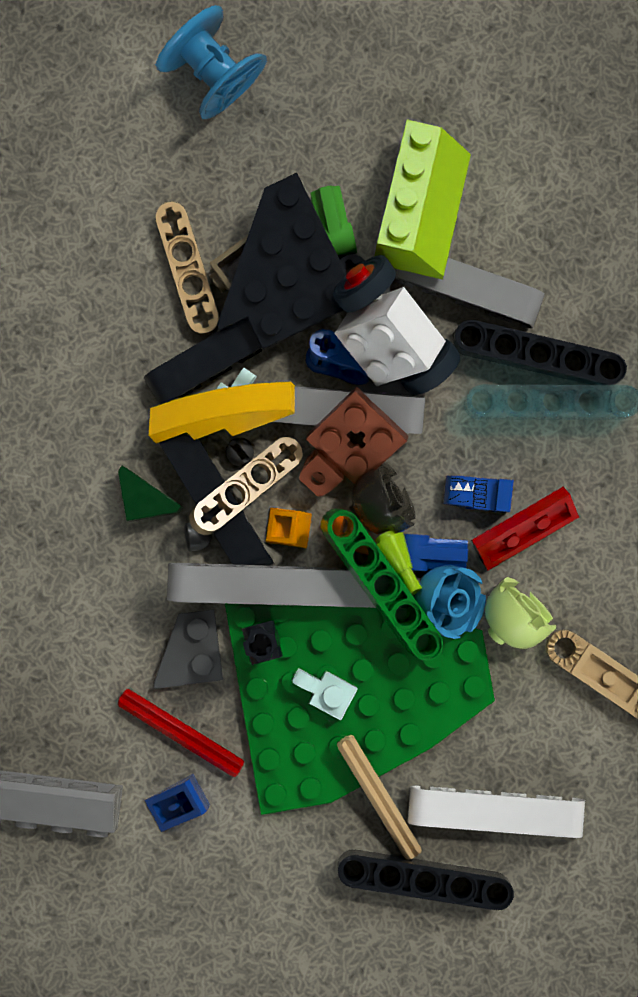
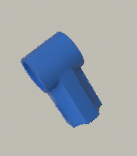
[404,534,468,571]

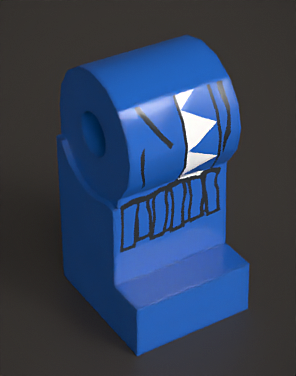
[443,475,514,513]

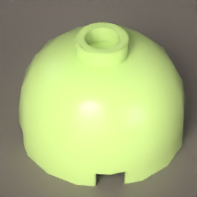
[485,577,556,649]

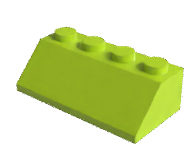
[374,119,471,280]

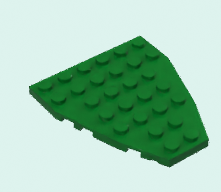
[225,603,495,815]

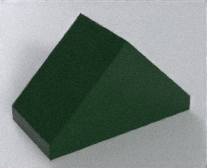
[118,465,183,522]

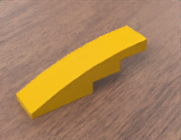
[148,381,295,444]

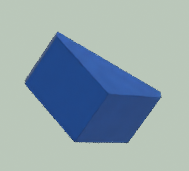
[145,774,210,832]

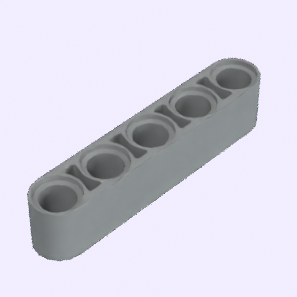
[393,258,545,329]
[252,383,425,434]

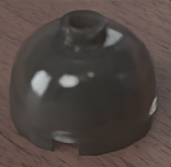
[349,462,416,535]

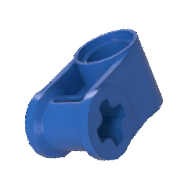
[305,329,369,385]

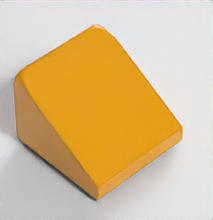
[265,508,312,548]

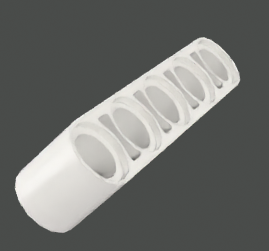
[407,786,585,838]

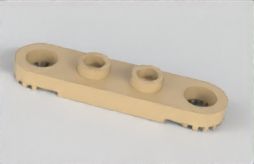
[545,630,638,719]

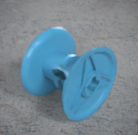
[155,5,267,119]

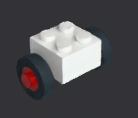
[333,255,460,395]

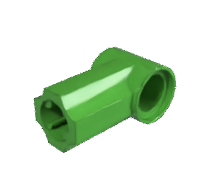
[310,185,357,257]

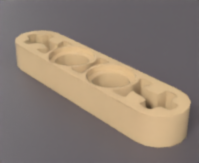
[156,202,219,336]
[189,437,303,535]

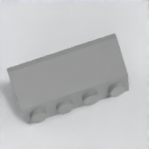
[0,770,123,837]

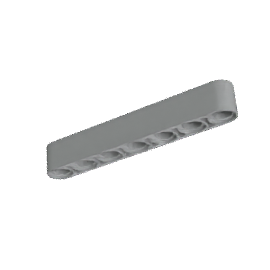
[167,563,414,608]

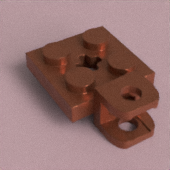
[299,387,409,496]

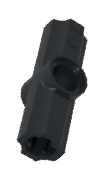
[242,620,283,665]

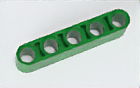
[321,509,443,661]

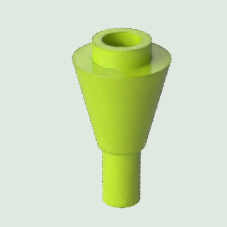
[375,530,422,595]

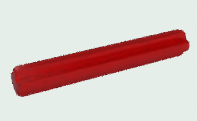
[117,689,244,777]

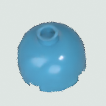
[414,565,486,639]

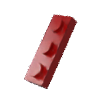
[471,486,579,571]

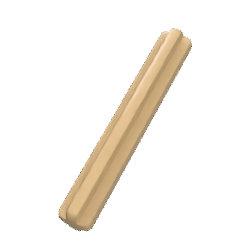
[337,735,422,860]

